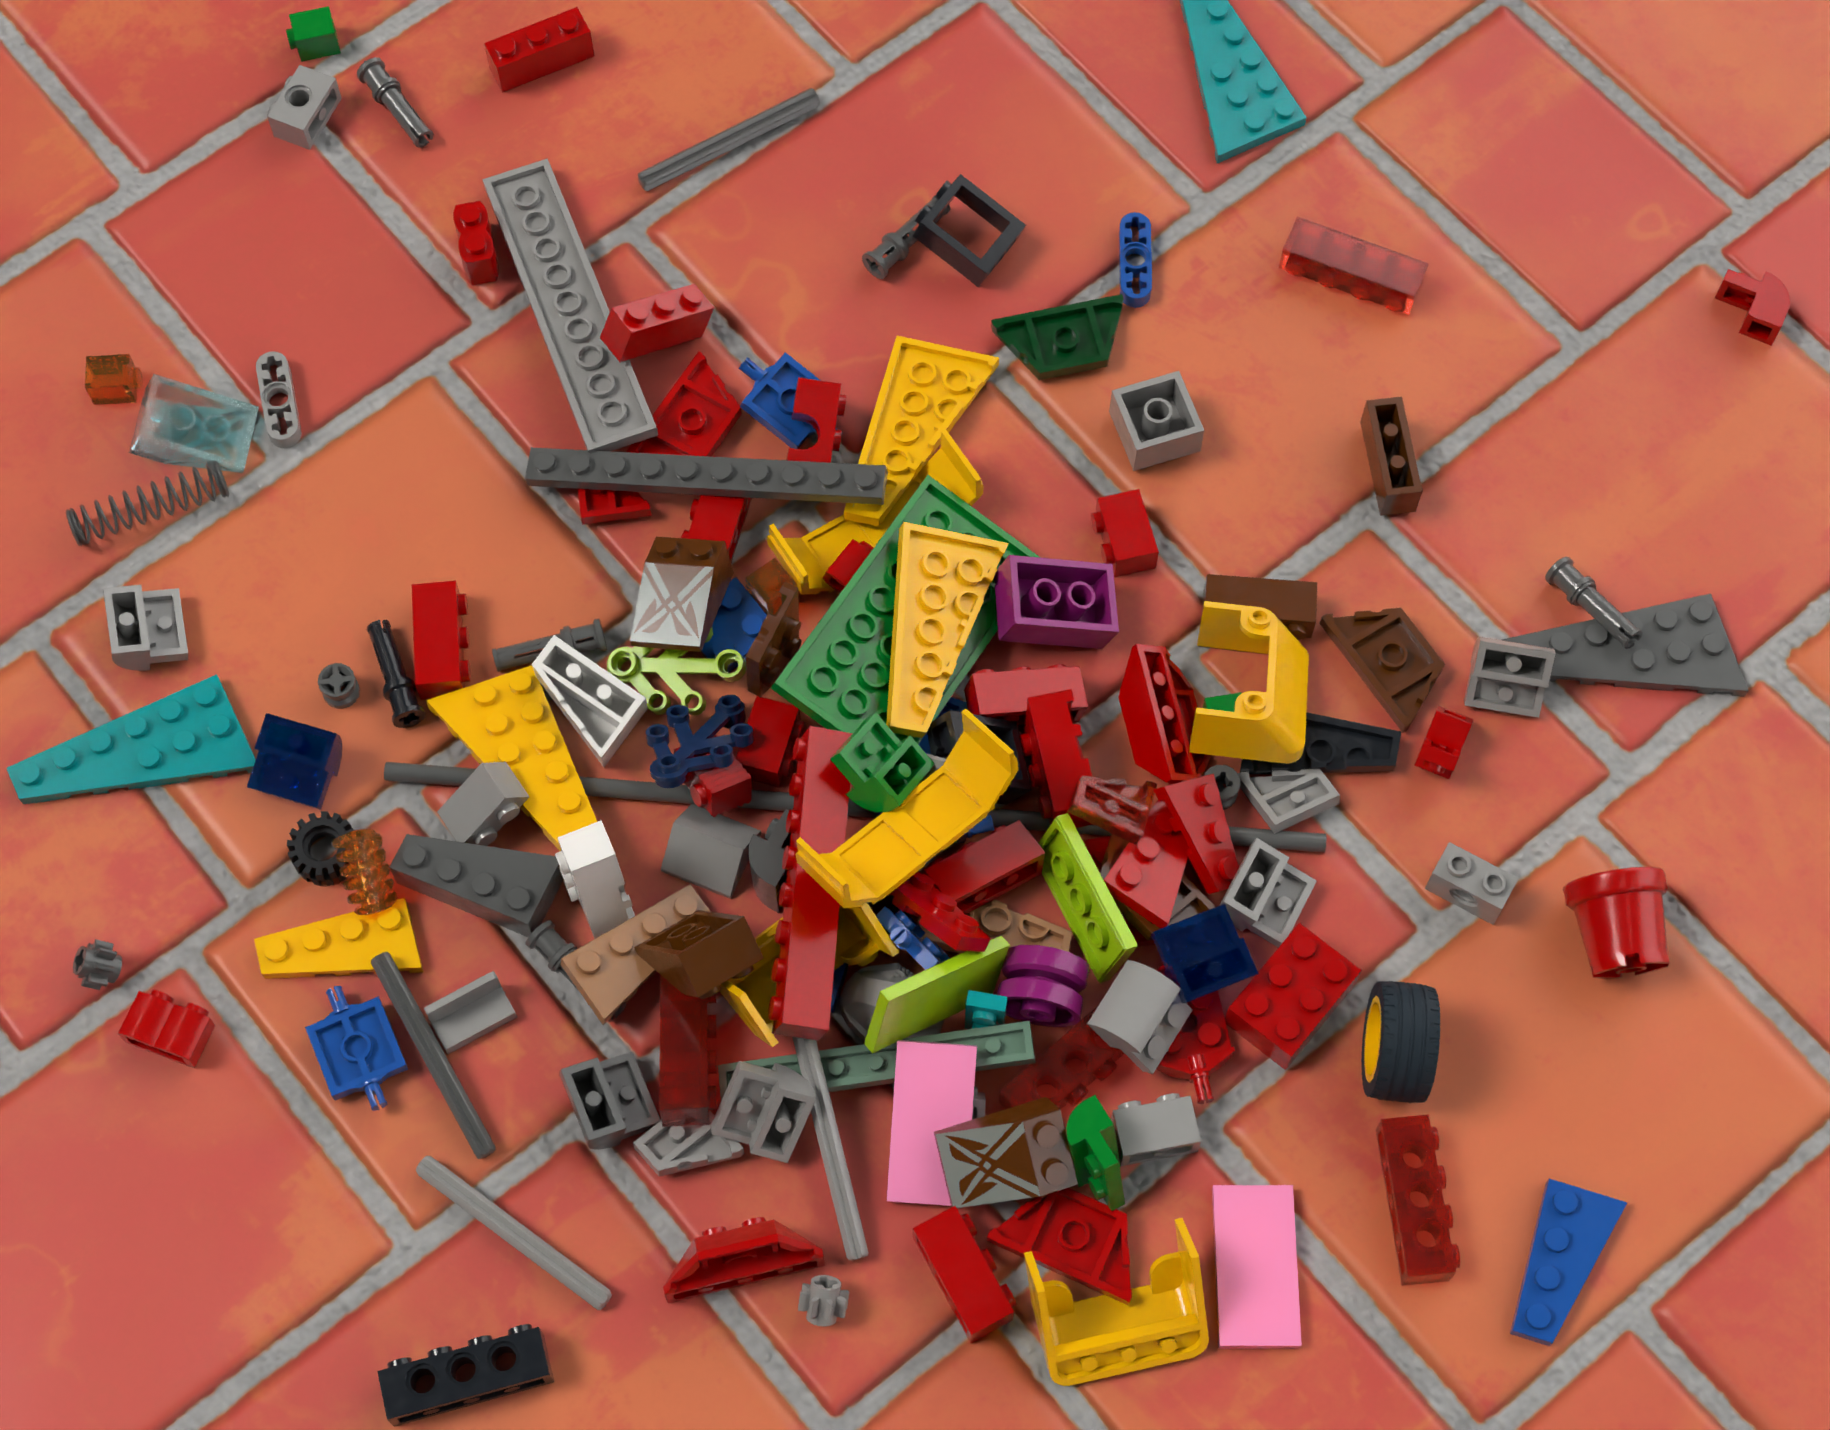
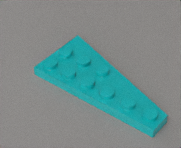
[1179,0,1307,163]
[6,674,261,805]

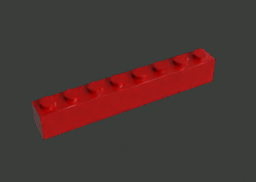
[768,726,853,1041]

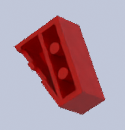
[1020,689,1099,828]

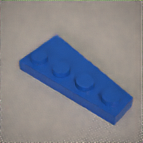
[1510,1178,1627,1346]

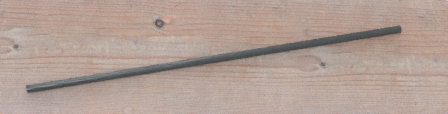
[384,762,1327,853]

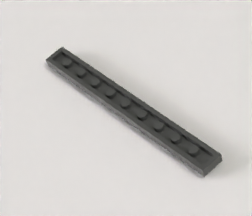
[525,447,888,505]

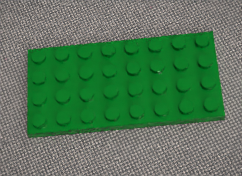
[771,475,1041,744]

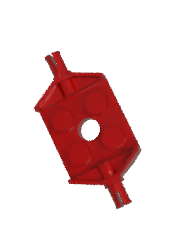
[1156,936,1235,1104]

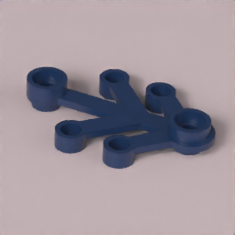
[646,695,754,788]

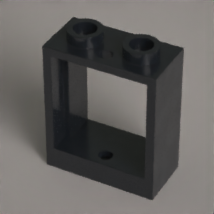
[913,174,1026,287]
[927,710,1032,805]

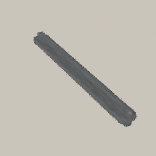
[637,88,820,191]
[371,952,496,1159]

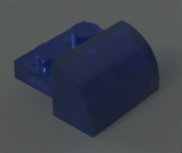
[247,713,342,810]
[1151,904,1259,1004]

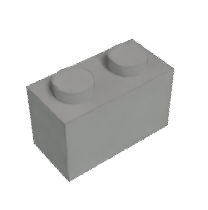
[437,762,529,846]
[1111,1093,1201,1166]

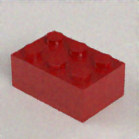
[1225,923,1362,1070]

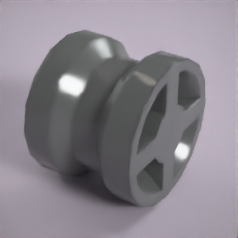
[318,663,360,709]
[1204,765,1240,810]

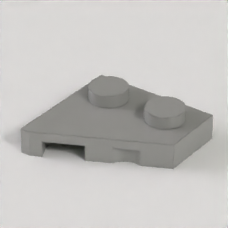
[1238,769,1340,834]
[633,1094,744,1177]

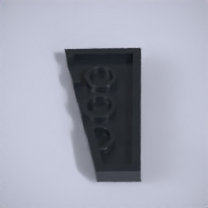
[1240,712,1401,774]

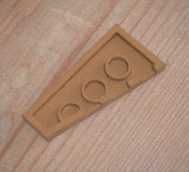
[560,884,711,1025]
[917,899,1072,953]

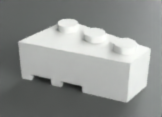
[532,635,648,767]
[555,820,635,939]

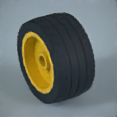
[1361,981,1440,1103]

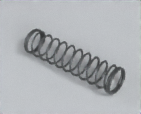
[66,459,229,547]

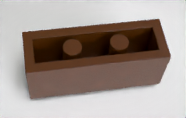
[1360,397,1423,516]
[1203,574,1317,640]

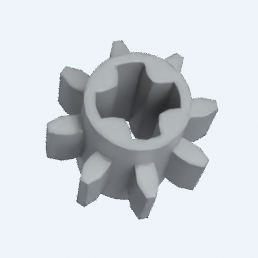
[798,1275,849,1326]

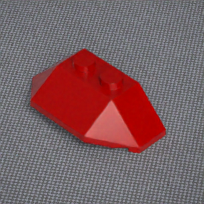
[1118,644,1211,783]
[663,1217,825,1303]

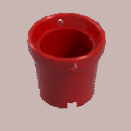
[1563,867,1670,979]

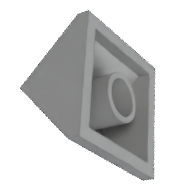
[661,804,761,899]

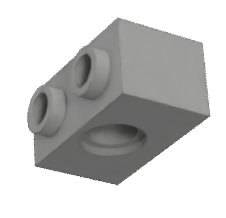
[267,65,342,150]
[1425,842,1519,925]

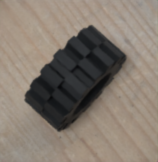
[287,811,361,886]

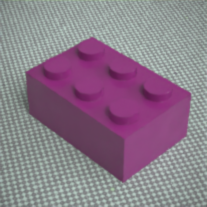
[994,555,1119,649]

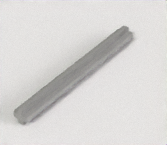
[793,1037,869,1261]
[416,1155,612,1310]

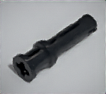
[367,620,426,728]

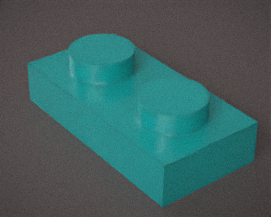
[964,990,1008,1029]

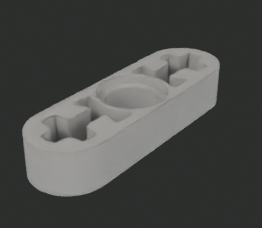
[256,351,302,448]

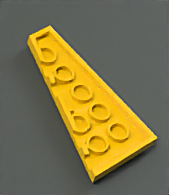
[844,336,999,527]
[886,522,1009,738]
[426,665,597,851]

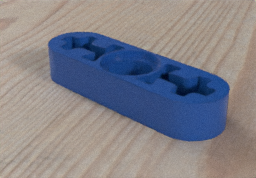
[1119,212,1152,308]

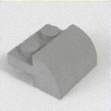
[103,585,188,671]
[1464,637,1556,718]
[1219,838,1317,948]
[1087,960,1192,1074]
[711,1061,817,1163]

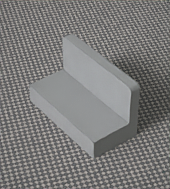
[424,971,517,1054]

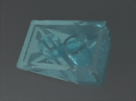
[129,374,259,473]

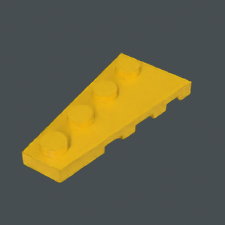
[254,898,424,979]

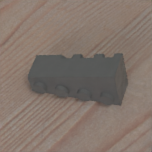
[389,834,564,937]

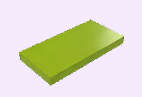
[1038,813,1138,983]
[864,936,1010,1054]

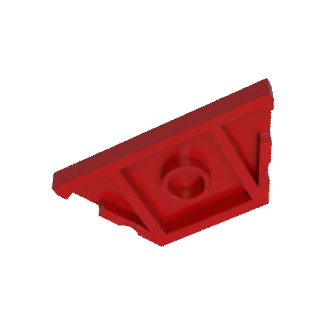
[626,351,742,457]
[986,1188,1132,1306]

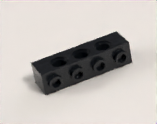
[377,1324,554,1427]

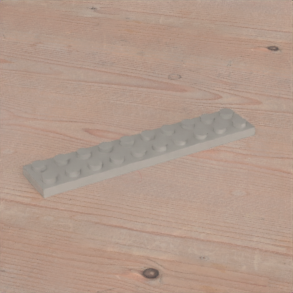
[482,158,658,453]

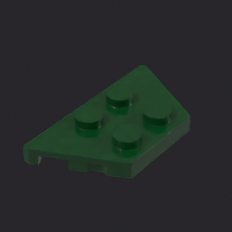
[991,294,1124,380]

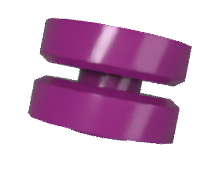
[997,945,1089,1027]

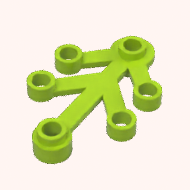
[607,627,747,715]

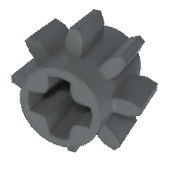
[73,939,122,990]

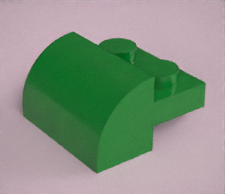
[830,712,935,812]
[1066,1095,1125,1211]

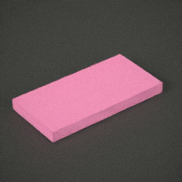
[887,1040,977,1206]
[1212,1185,1302,1349]

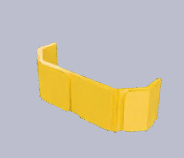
[767,429,984,595]
[795,709,1018,909]

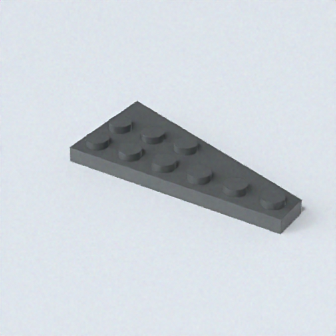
[1502,593,1749,697]

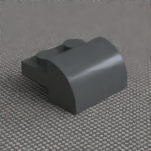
[749,809,791,913]
[560,1051,661,1150]

